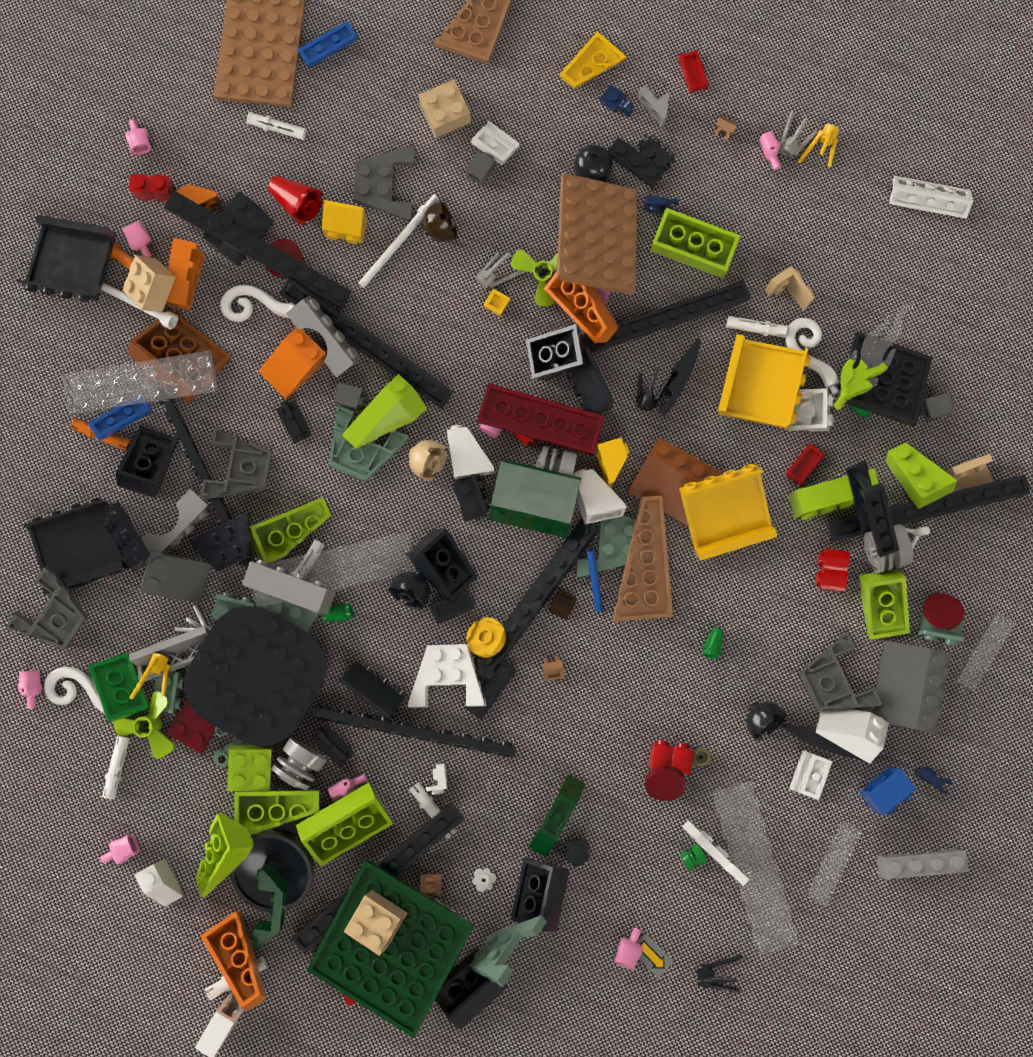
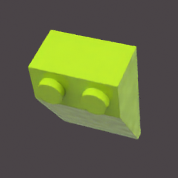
[859,569,910,640]

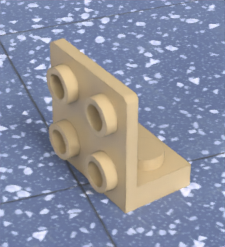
[765,266,815,311]
[945,454,994,492]

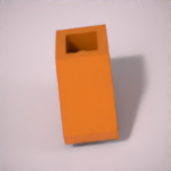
[171,184,221,210]

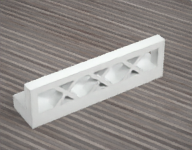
[889,176,973,219]

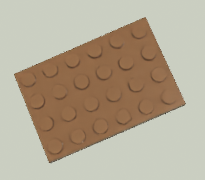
[214,0,306,108]
[557,173,637,295]

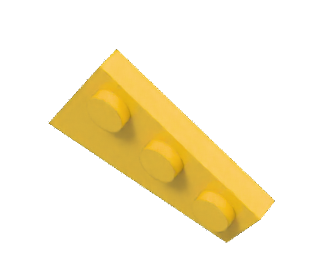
[559,32,627,89]

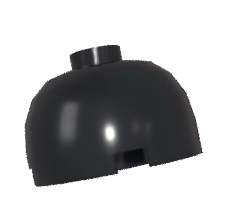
[573,144,613,182]
[388,571,430,609]
[745,701,788,741]

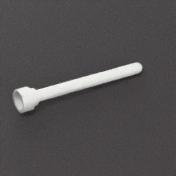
[101,282,178,329]

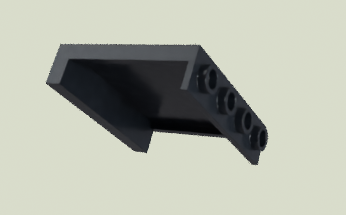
[17,215,117,303]
[24,498,128,596]

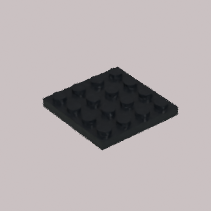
[838,332,933,427]

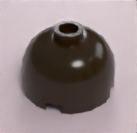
[422,201,458,242]

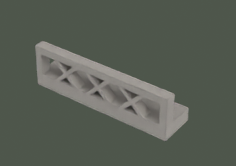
[129,626,210,681]

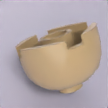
[409,440,447,481]

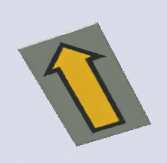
[637,934,674,978]

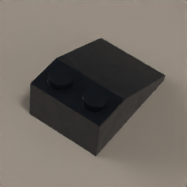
[526,324,585,380]
[116,426,178,498]
[406,528,477,602]

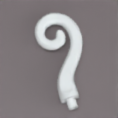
[220,285,295,322]
[785,318,841,395]
[44,667,104,713]

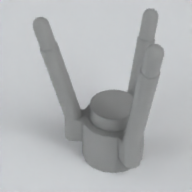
[779,111,818,158]
[476,252,525,289]

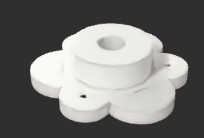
[472,868,496,892]

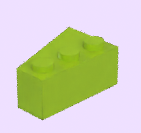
[885,442,957,509]

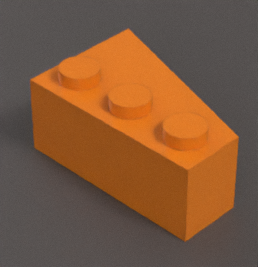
[166,238,205,311]

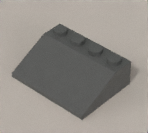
[871,641,951,734]

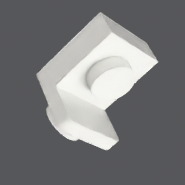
[426,763,448,795]

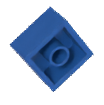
[858,767,916,815]

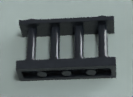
[845,460,899,558]

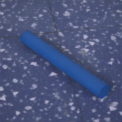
[587,550,603,612]

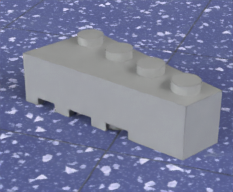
[242,559,336,615]

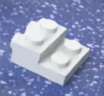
[787,388,834,432]

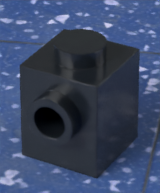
[565,838,589,866]

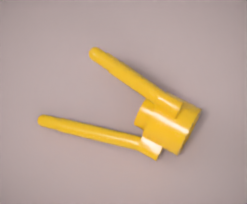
[797,124,839,167]
[130,653,171,699]

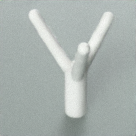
[905,526,930,549]
[174,605,211,632]

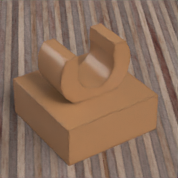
[715,116,738,140]
[542,656,565,681]
[420,873,442,896]

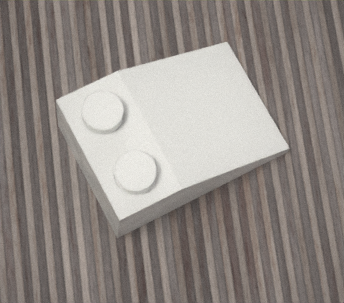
[816,709,889,764]

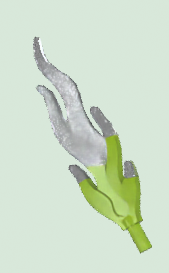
[834,304,914,410]

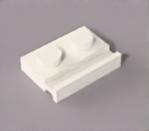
[471,121,520,165]
[789,750,832,800]

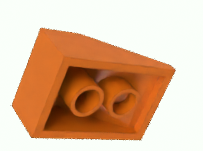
[258,327,327,400]

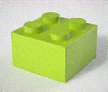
[227,745,271,791]

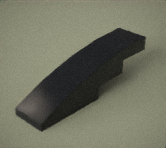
[659,338,701,417]
[781,724,862,760]

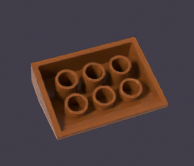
[128,309,232,404]
[627,437,723,527]

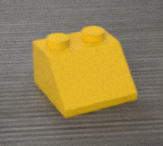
[322,200,368,244]
[596,438,629,488]

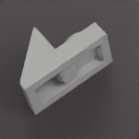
[638,86,670,127]

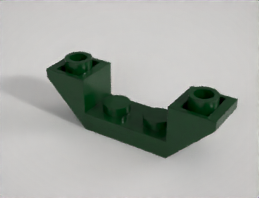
[528,774,586,857]
[250,861,288,949]

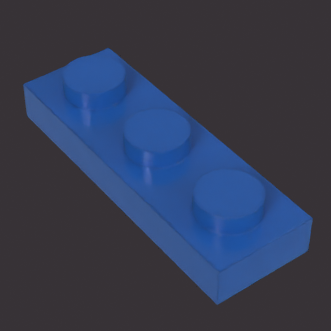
[297,21,358,69]
[88,394,152,442]

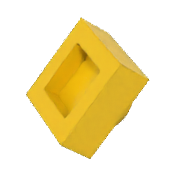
[483,288,511,317]

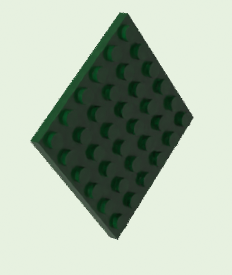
[306,859,475,1038]

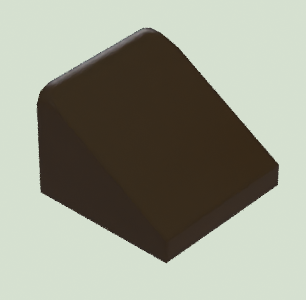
[549,589,577,620]

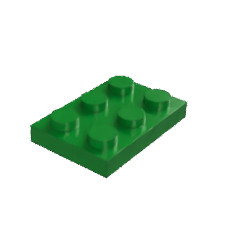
[88,652,149,723]

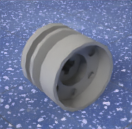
[536,446,577,476]
[864,524,913,574]
[271,737,327,791]

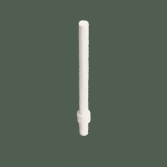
[358,194,439,288]

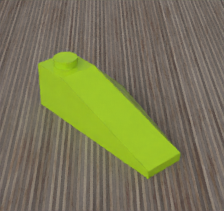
[342,374,427,449]
[249,497,331,563]
[234,790,319,834]
[196,813,253,897]

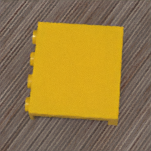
[718,334,811,430]
[679,464,777,561]

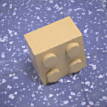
[418,79,471,138]
[122,255,176,312]
[344,890,407,956]

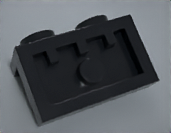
[453,475,490,522]

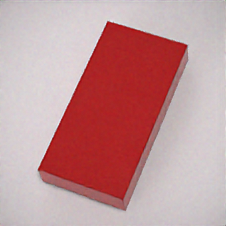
[678,50,709,93]
[784,443,825,486]

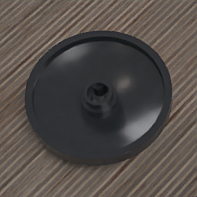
[230,831,314,912]

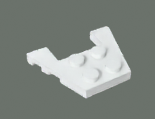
[408,644,486,708]
[682,820,749,886]

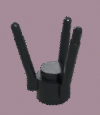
[635,368,674,412]
[697,955,743,993]

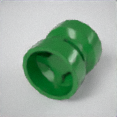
[679,844,707,872]

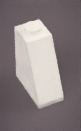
[447,425,494,480]
[573,469,627,524]
[135,859,184,906]
[195,991,245,1057]

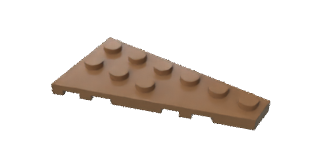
[433,0,512,64]
[612,496,673,622]

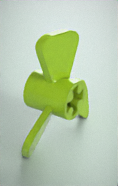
[511,249,558,306]
[113,691,175,759]

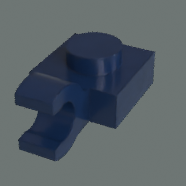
[599,84,634,117]
[644,196,679,213]
[914,766,954,794]

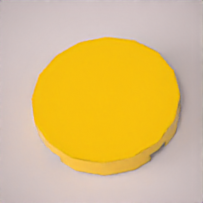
[466,617,506,658]

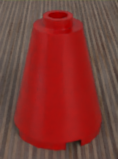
[268,175,323,225]

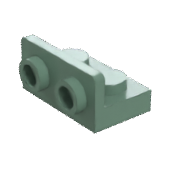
[212,592,257,620]
[918,611,964,646]
[154,671,185,714]

